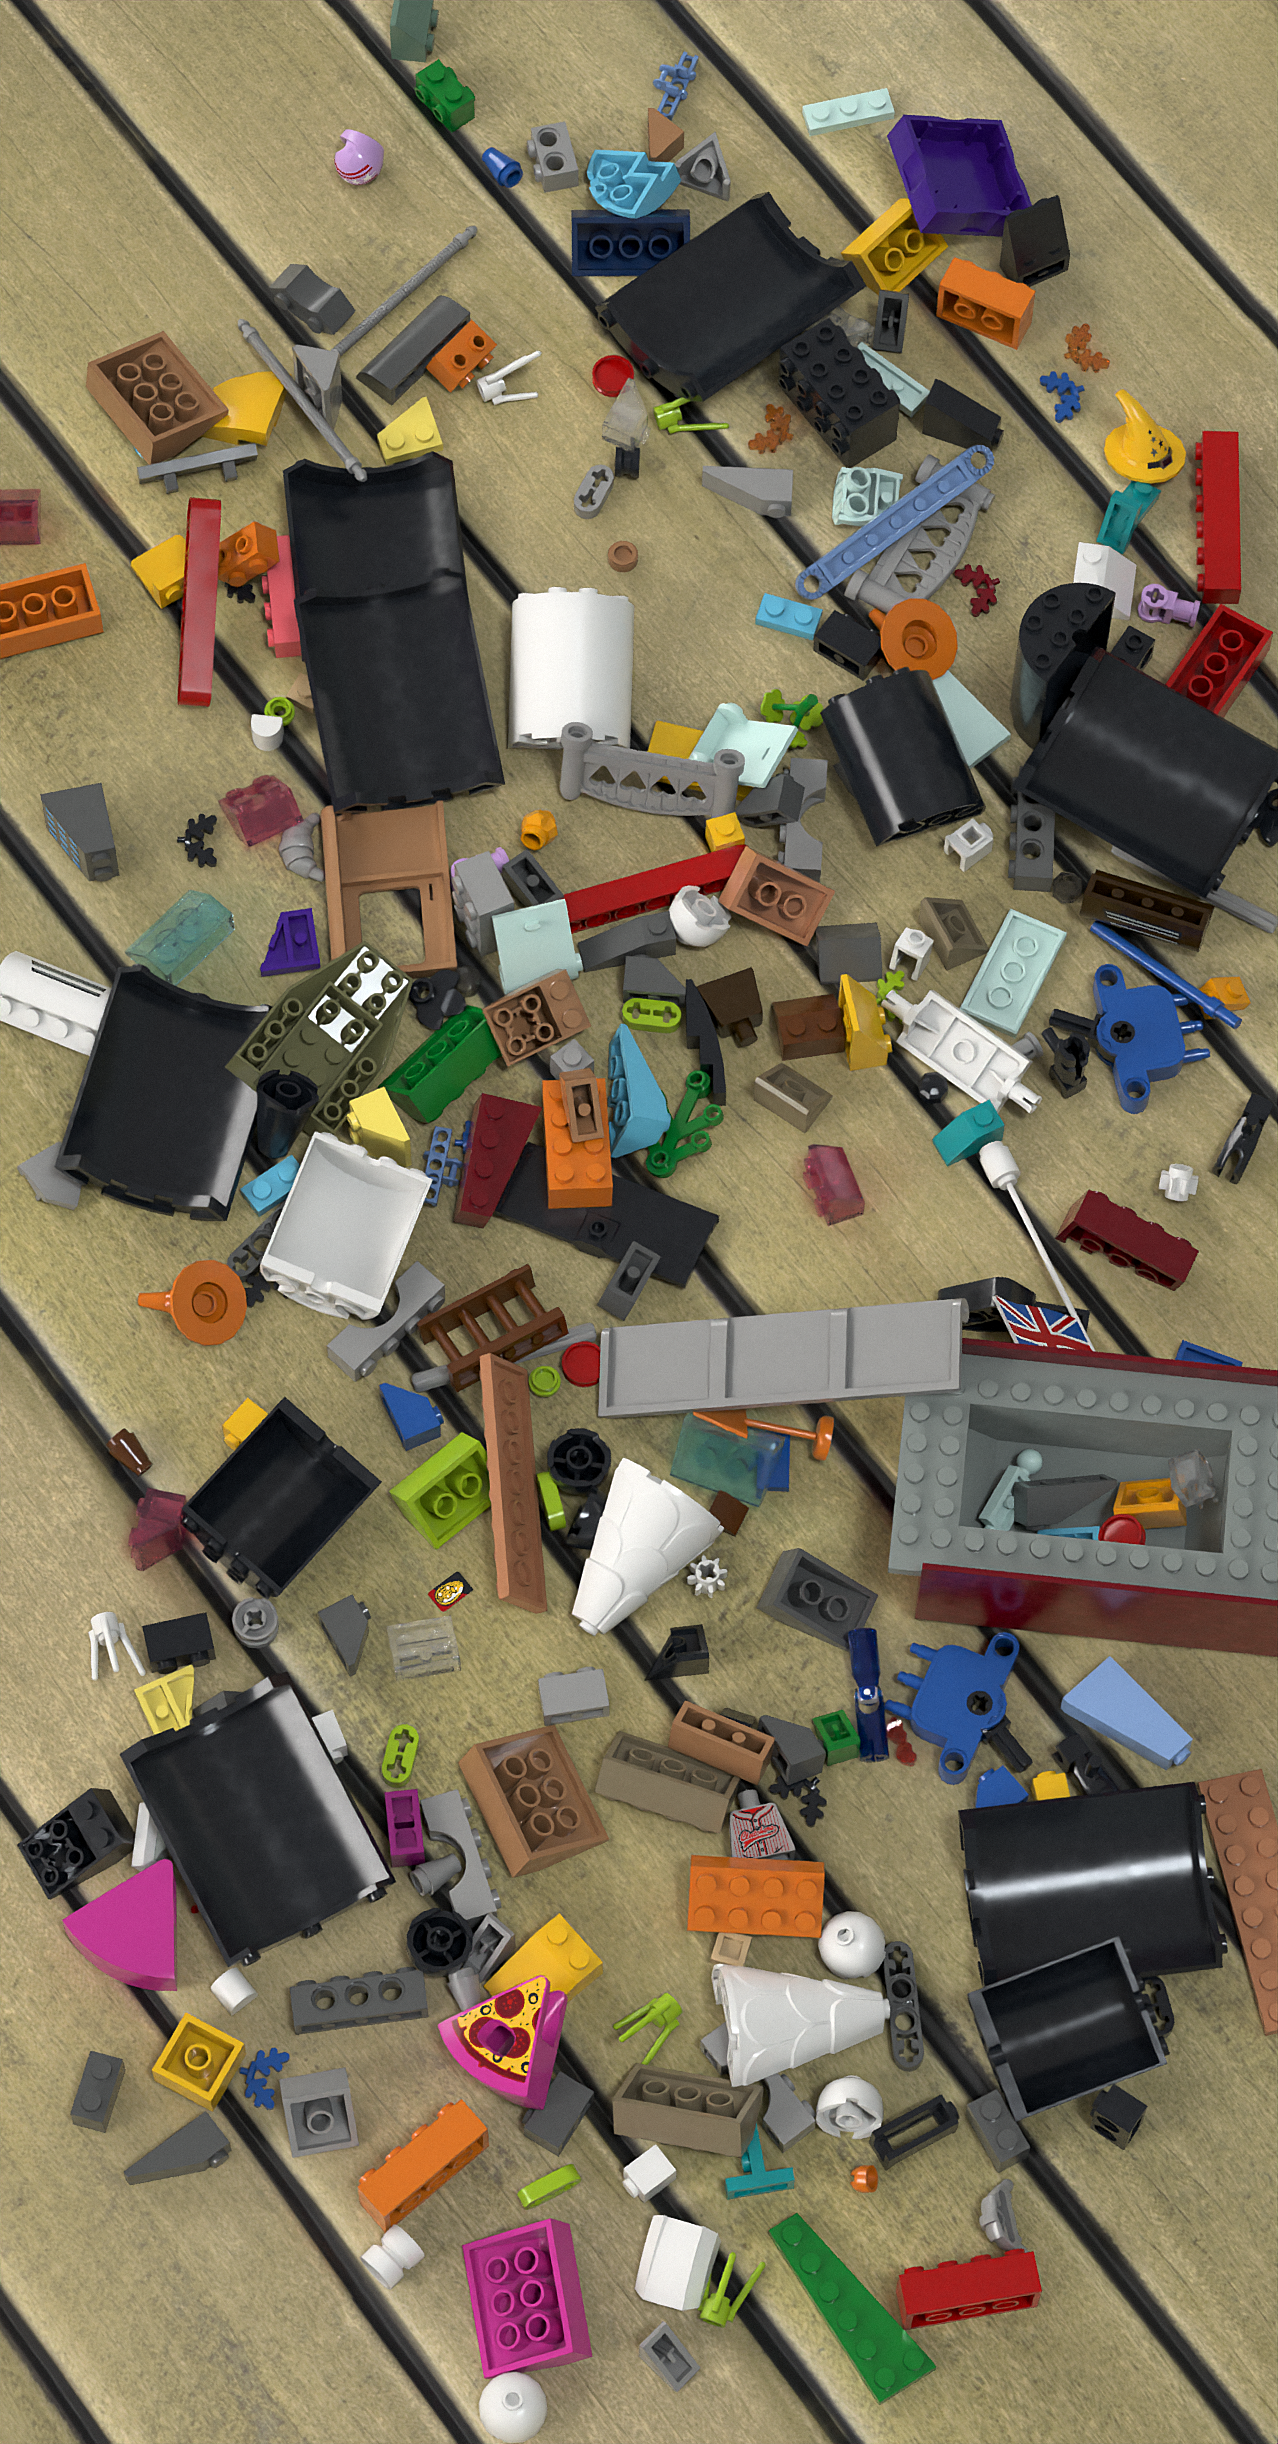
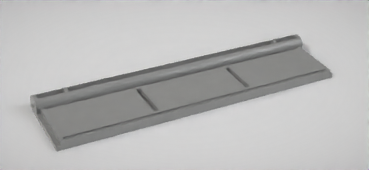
[598,1298,969,1419]

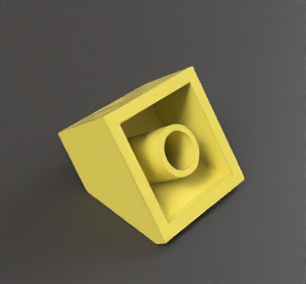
[347,1087,412,1167]

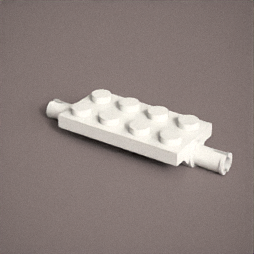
[881,990,1042,1114]

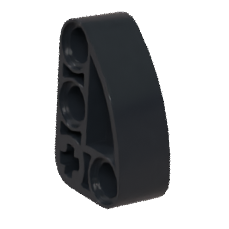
[937,1277,1036,1332]

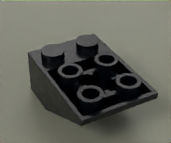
[999,195,1070,287]
[17,1788,135,1900]

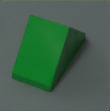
[812,1710,860,1766]

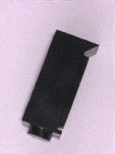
[869,2094,960,2171]

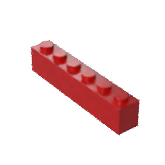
[1194,431,1241,604]

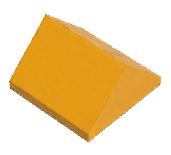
[1113,1477,1187,1529]

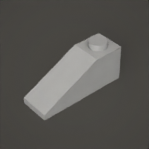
[702,466,793,518]

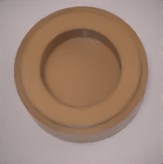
[608,541,638,572]

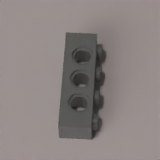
[1008,766,1055,892]
[290,1967,429,2035]

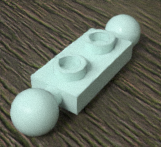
[979,1449,1043,1531]

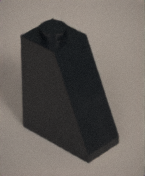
[922,379,1004,454]

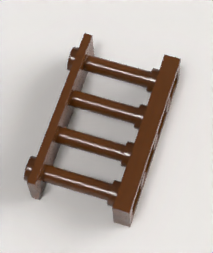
[416,1264,569,1392]

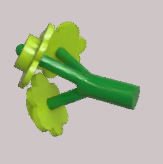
[760,689,823,748]

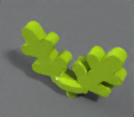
[876,970,905,1025]

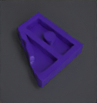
[260,908,321,977]

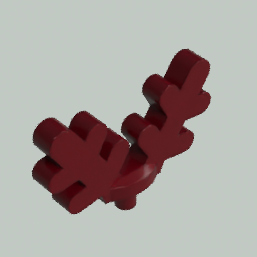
[954,564,1000,617]

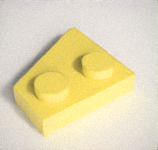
[377,396,443,465]
[134,1664,195,1735]

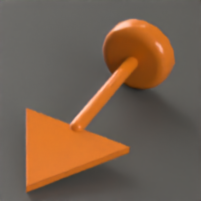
[693,1409,834,1461]

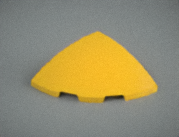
[200,371,292,446]

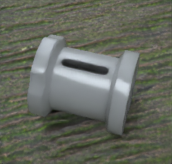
[1012,1032,1043,1060]

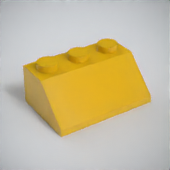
[841,198,949,296]

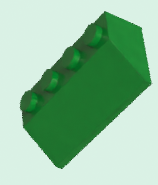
[378,1005,502,1124]

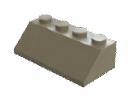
[595,1731,741,1834]
[612,2063,763,2157]

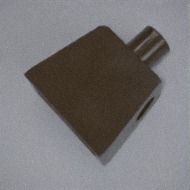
[697,967,763,1046]

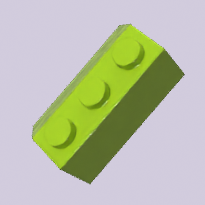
[389,1432,491,1550]

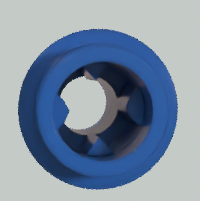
[482,147,523,188]

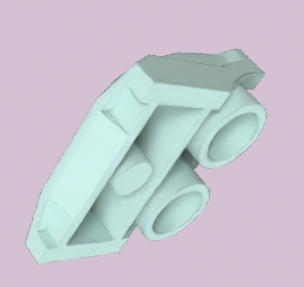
[832,467,903,527]

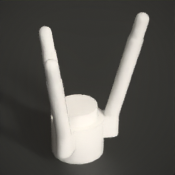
[476,351,541,406]
[88,1612,146,1681]

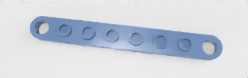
[795,445,994,599]

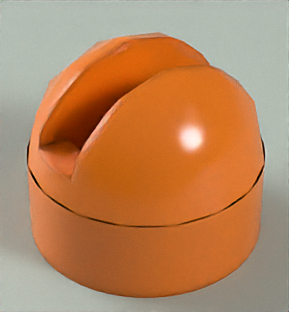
[850,2165,878,2193]

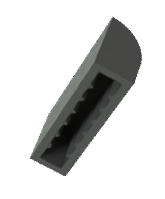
[356,295,471,406]

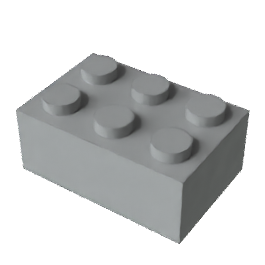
[451,851,514,957]

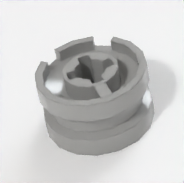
[232,1597,279,1648]

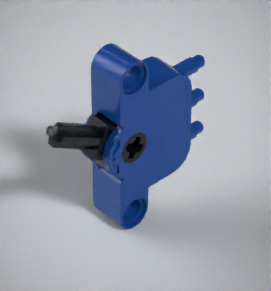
[1049,964,1210,1114]
[884,1632,1033,1785]

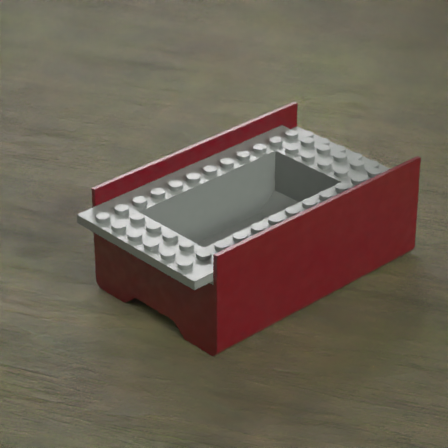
[888,1338,1278,1657]

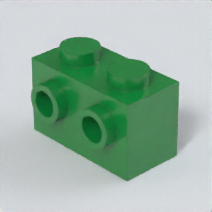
[415,59,476,133]

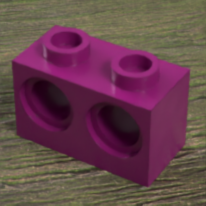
[384,1789,425,1868]

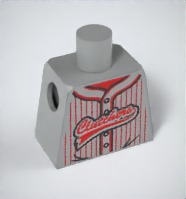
[729,1790,795,1860]

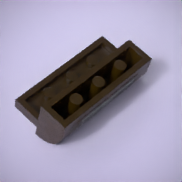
[1080,869,1215,953]

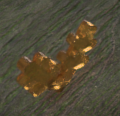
[1064,323,1110,373]
[748,404,794,454]

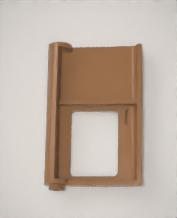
[320,800,457,978]

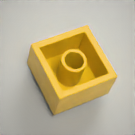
[152,2012,246,2112]

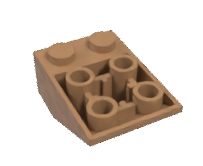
[481,969,591,1066]

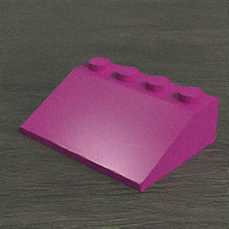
[462,2218,593,2379]

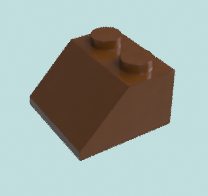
[772,994,845,1061]

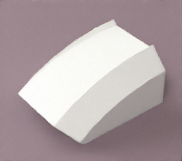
[635,2215,721,2311]

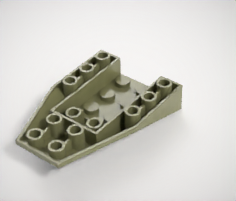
[225,941,413,1137]

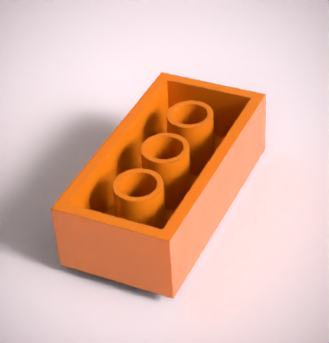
[0,563,104,659]
[542,1078,613,1209]
[687,1855,825,1938]
[357,2099,489,2233]

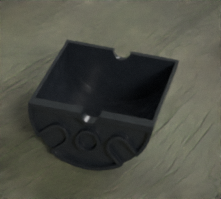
[1010,583,1116,750]
[820,667,986,847]
[180,1397,382,1599]
[967,1936,1170,2121]

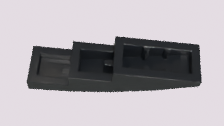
[686,979,726,1106]

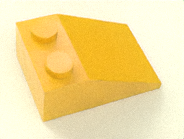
[838,974,892,1071]
[483,1913,603,2003]

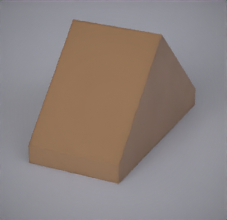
[648,108,684,162]

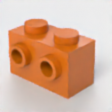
[425,320,497,392]
[218,521,280,587]

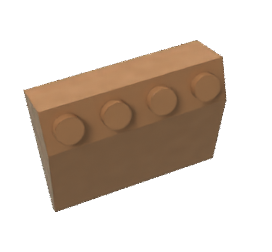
[86,331,229,465]
[458,1725,609,1878]

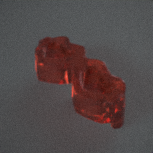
[887,1717,917,1767]

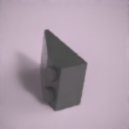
[757,1548,878,1653]

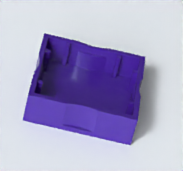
[887,114,1032,237]

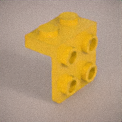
[131,535,186,609]

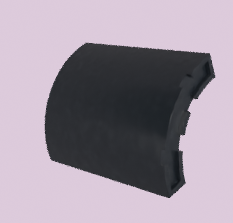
[595,192,866,402]
[283,451,468,662]
[293,568,505,813]
[1012,646,1278,899]
[54,964,273,1221]
[120,1671,396,1967]
[958,1782,1228,1988]

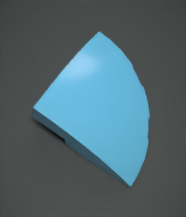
[587,149,681,219]

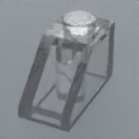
[602,378,651,450]

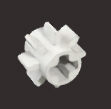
[1159,1164,1198,1201]
[687,1555,727,1598]

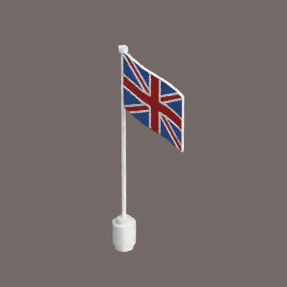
[979,1141,1095,1351]

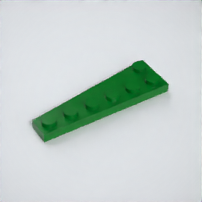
[768,2213,936,2405]

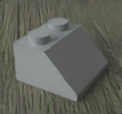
[279,2067,359,2158]

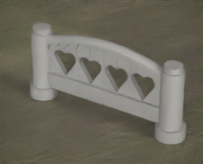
[844,454,995,613]
[560,722,745,818]

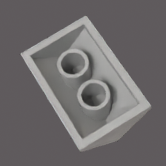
[292,345,342,430]

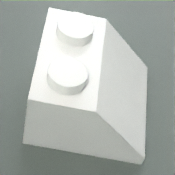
[1073,542,1137,620]

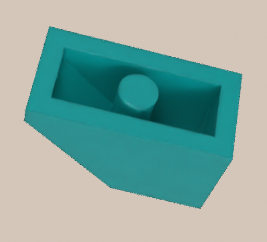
[932,1099,1005,1167]

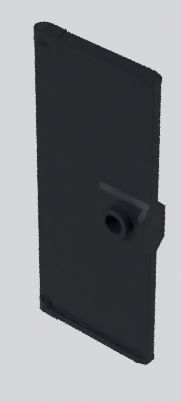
[495,1141,719,1288]

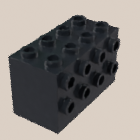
[778,318,900,468]

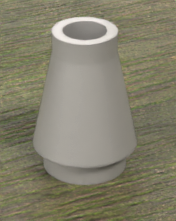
[410,1853,462,1896]
[447,1967,481,2012]

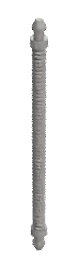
[331,226,478,358]
[238,319,367,482]

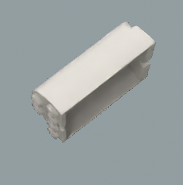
[508,587,634,749]
[260,1131,433,1320]

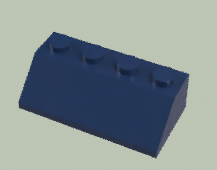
[571,209,690,276]

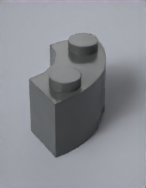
[268,264,356,335]

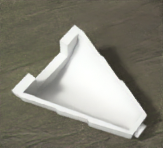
[572,1458,724,1636]
[711,1964,890,2087]

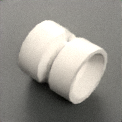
[360,2224,425,2290]

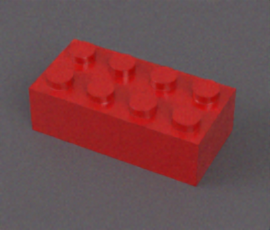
[1165,604,1273,718]
[896,2248,1042,2331]

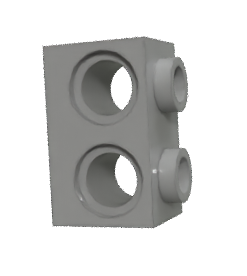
[527,121,579,193]

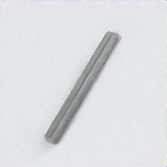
[1111,845,1278,933]
[412,1322,597,1392]

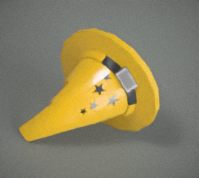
[1104,389,1186,484]

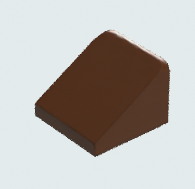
[709,1490,749,1537]

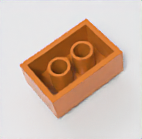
[936,257,1036,350]

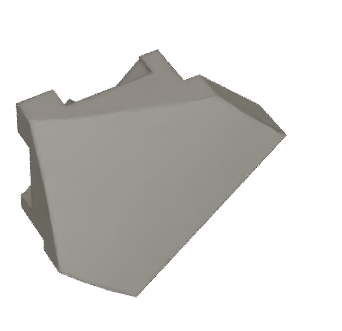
[17,1142,82,1210]

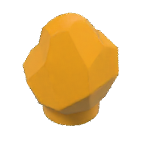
[521,809,558,850]

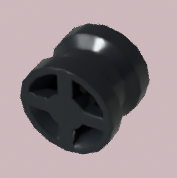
[615,446,640,478]

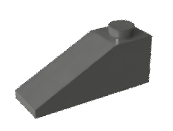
[578,911,676,973]
[1014,1474,1117,1531]
[124,2111,232,2185]

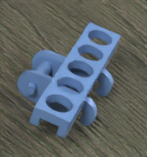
[653,52,699,121]
[423,1126,463,1207]

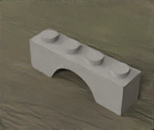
[778,758,828,883]
[327,1261,445,1382]
[420,1789,502,1928]
[700,2021,816,2153]

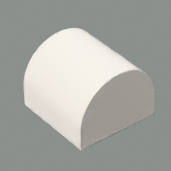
[251,714,284,751]
[211,1967,258,2016]

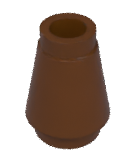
[106,1428,153,1477]

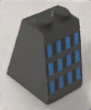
[40,783,120,882]

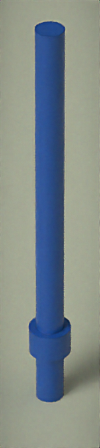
[1090,921,1242,1029]

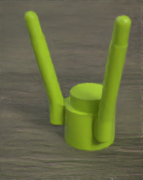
[653,397,729,434]
[613,1993,683,2065]
[697,2252,766,2328]

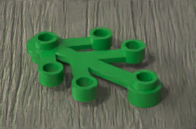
[646,1070,724,1178]

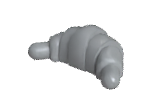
[279,813,325,882]
[979,2179,1029,2253]

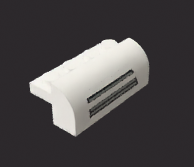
[0,951,111,1056]

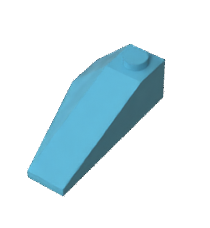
[607,1024,671,1158]

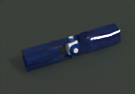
[848,1628,890,1763]

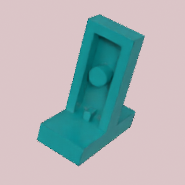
[1097,481,1161,554]
[725,2123,795,2200]

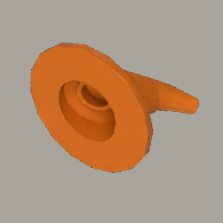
[868,598,958,680]
[138,1260,247,1346]

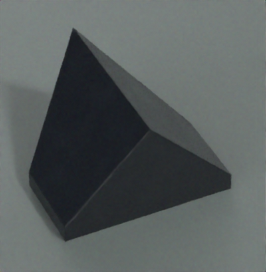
[644,1624,710,1681]

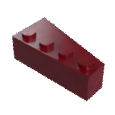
[453,1093,542,1229]
[1055,1189,1199,1291]

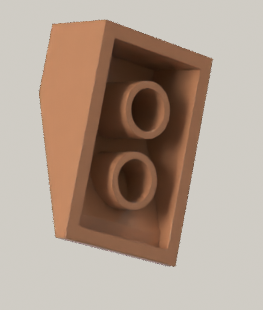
[718,846,835,946]

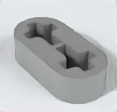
[574,465,614,519]

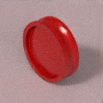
[592,355,634,397]
[562,1341,601,1388]
[1098,1514,1146,1545]

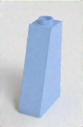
[1061,1656,1193,1770]

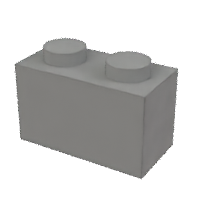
[538,1667,610,1726]

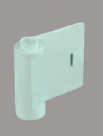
[688,703,798,788]
[492,899,583,995]

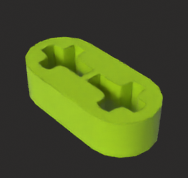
[622,998,681,1034]
[536,1471,566,1532]
[382,1724,419,1788]
[517,2164,582,2210]

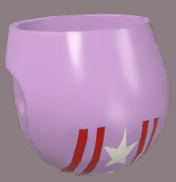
[334,129,384,185]

